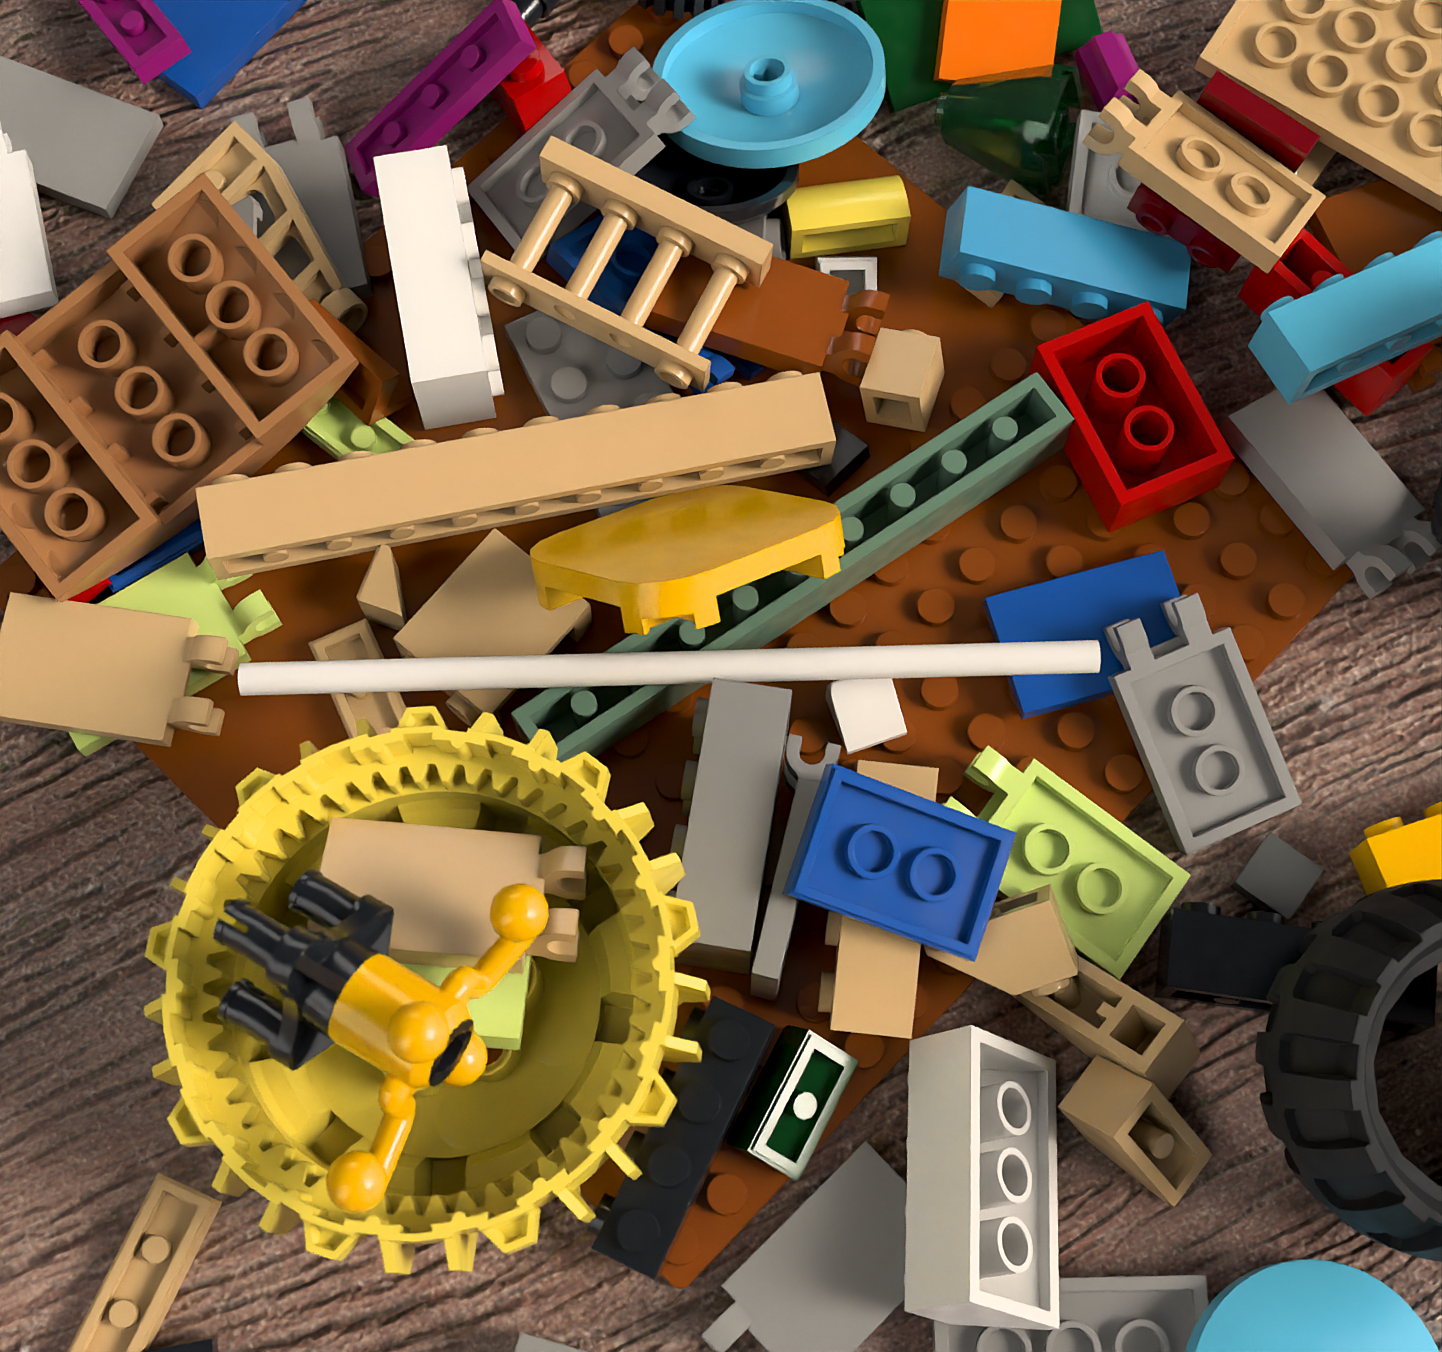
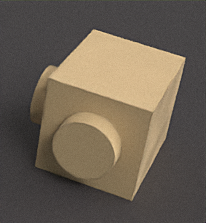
[860,328,945,432]

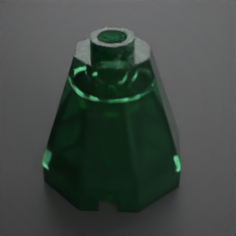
[934,64,1083,196]

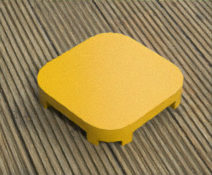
[530,485,845,635]

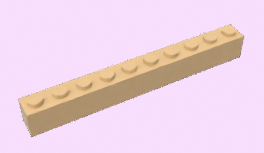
[195,371,836,580]

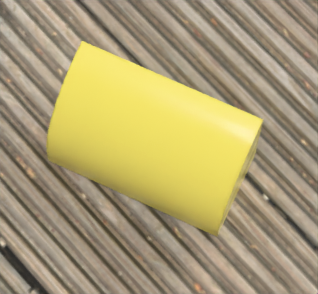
[781,175,911,260]

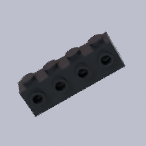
[587,995,775,1283]

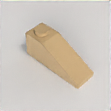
[1010,956,1202,1100]

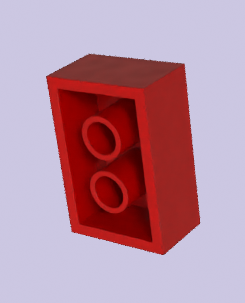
[1027,301,1234,533]

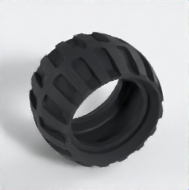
[1255,879,1442,1262]

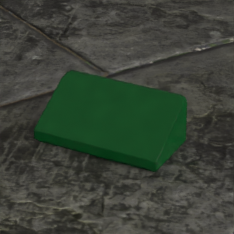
[726,1025,859,1181]

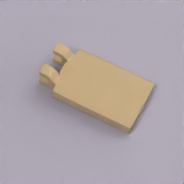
[1082,69,1326,274]
[0,592,239,747]
[307,817,589,974]

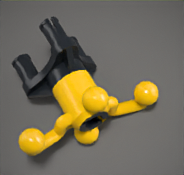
[214,868,548,1213]

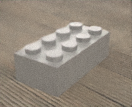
[665,678,792,975]

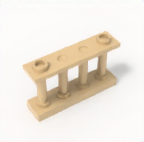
[480,135,773,392]

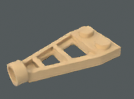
[151,120,368,333]

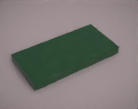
[855,0,1103,114]

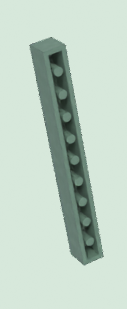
[511,371,1074,763]

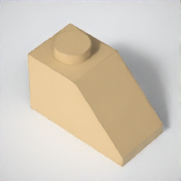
[923,884,1078,997]
[1058,1054,1213,1207]

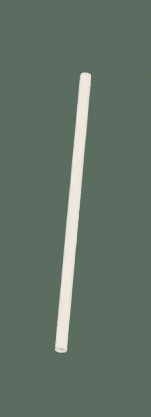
[238,640,1101,696]

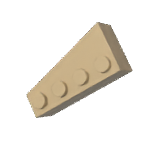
[818,760,939,1039]

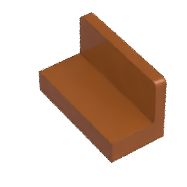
[309,298,416,426]

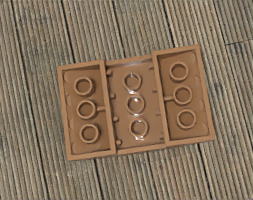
[0,172,359,602]

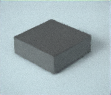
[1230,832,1324,923]

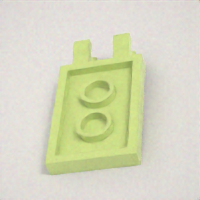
[69,552,283,757]
[942,746,1191,980]

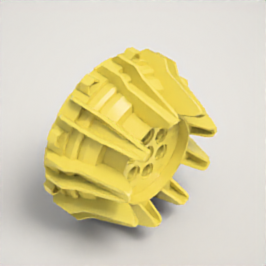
[144,706,711,1275]

